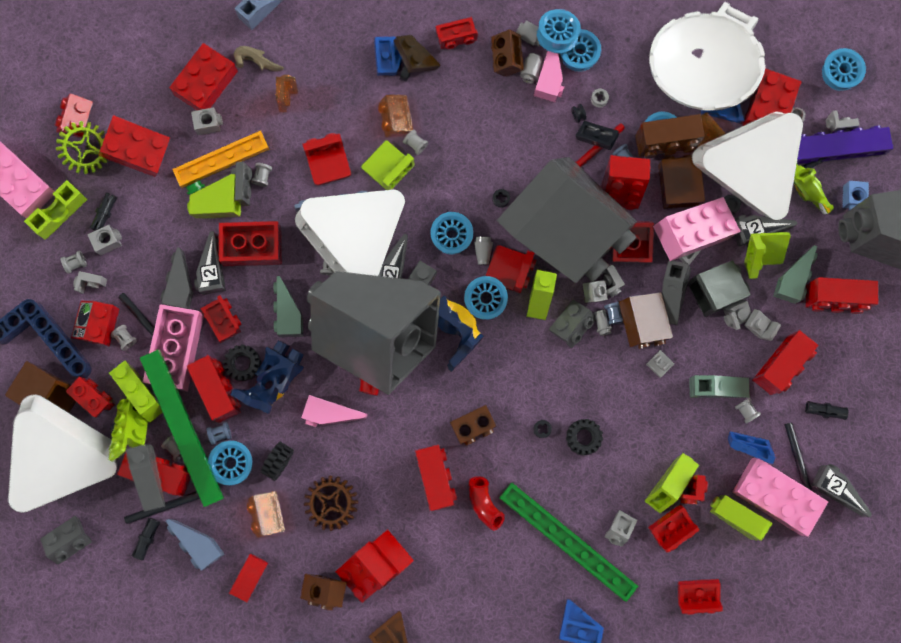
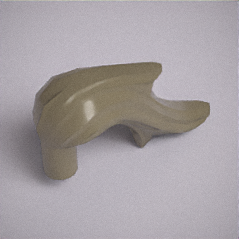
[233,46,284,72]

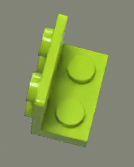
[361,140,415,190]
[744,232,791,279]

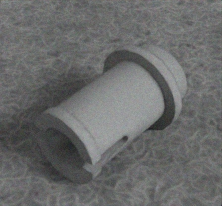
[593,310,612,336]

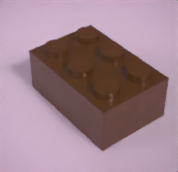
[635,114,705,158]

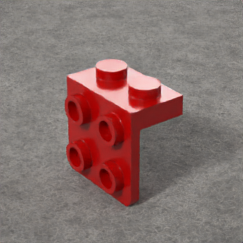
[302,133,351,186]
[486,245,536,294]

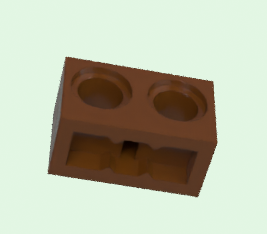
[491,29,524,77]
[450,405,497,446]

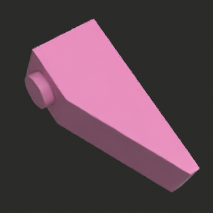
[534,51,564,102]
[301,395,367,427]

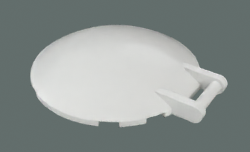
[649,2,765,110]

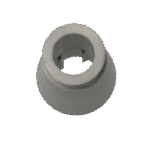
[474,237,493,265]

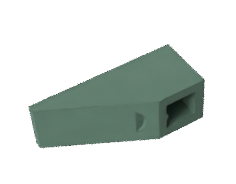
[773,245,818,304]
[273,276,303,337]
[689,375,750,398]

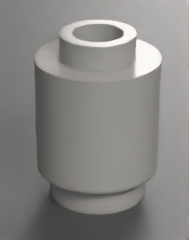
[516,21,540,46]
[520,53,543,84]

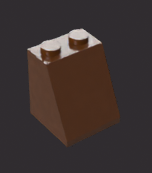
[5,361,76,413]

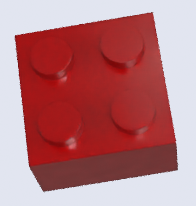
[335,541,396,603]

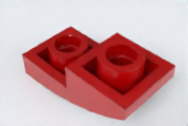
[229,553,268,602]

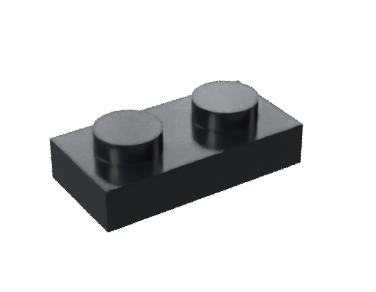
[575,121,619,150]

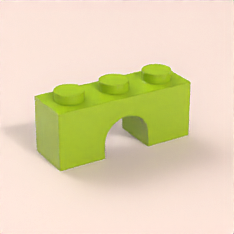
[24,180,88,240]
[109,360,163,422]

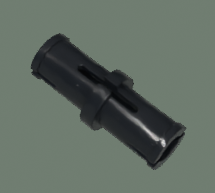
[89,193,117,231]
[805,401,849,420]
[131,517,161,560]

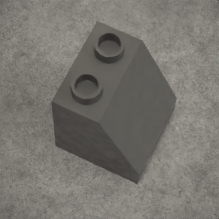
[497,157,637,283]
[838,190,901,269]
[307,271,441,395]

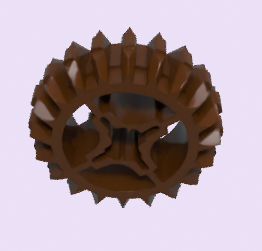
[304,476,359,531]

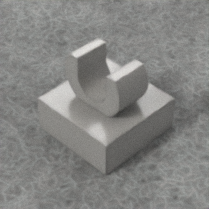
[646,350,674,378]

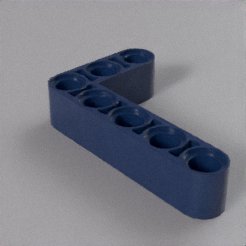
[0,299,91,378]

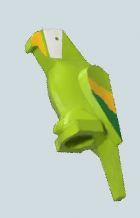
[793,164,834,214]

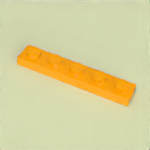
[172,131,270,188]

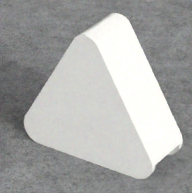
[692,112,803,220]
[295,190,405,276]
[8,395,118,512]

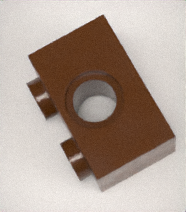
[300,574,347,610]

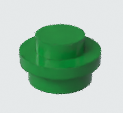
[186,180,205,195]

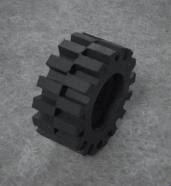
[223,344,261,381]
[566,419,603,456]
[260,441,294,481]

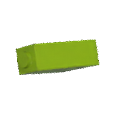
[187,174,241,218]
[526,270,557,320]
[644,453,699,513]
[710,495,772,541]

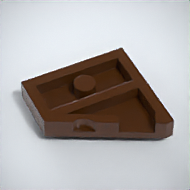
[368,610,408,643]

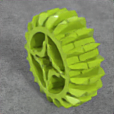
[56,121,107,174]

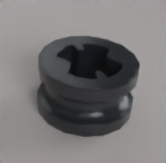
[571,104,587,123]
[493,189,510,208]
[533,420,552,438]

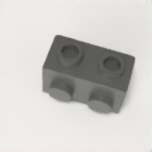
[231,162,252,206]
[549,300,595,348]
[40,516,92,564]

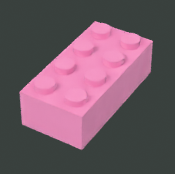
[0,141,55,219]
[653,197,741,261]
[143,304,204,392]
[732,458,828,537]

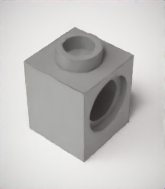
[191,107,223,135]
[88,225,122,256]

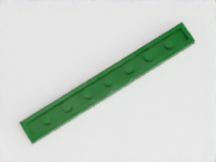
[140,350,224,507]
[499,482,639,602]

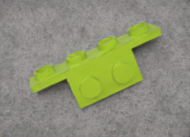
[108,398,148,462]

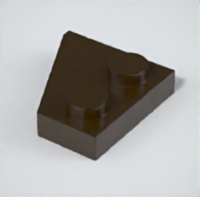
[394,35,441,73]

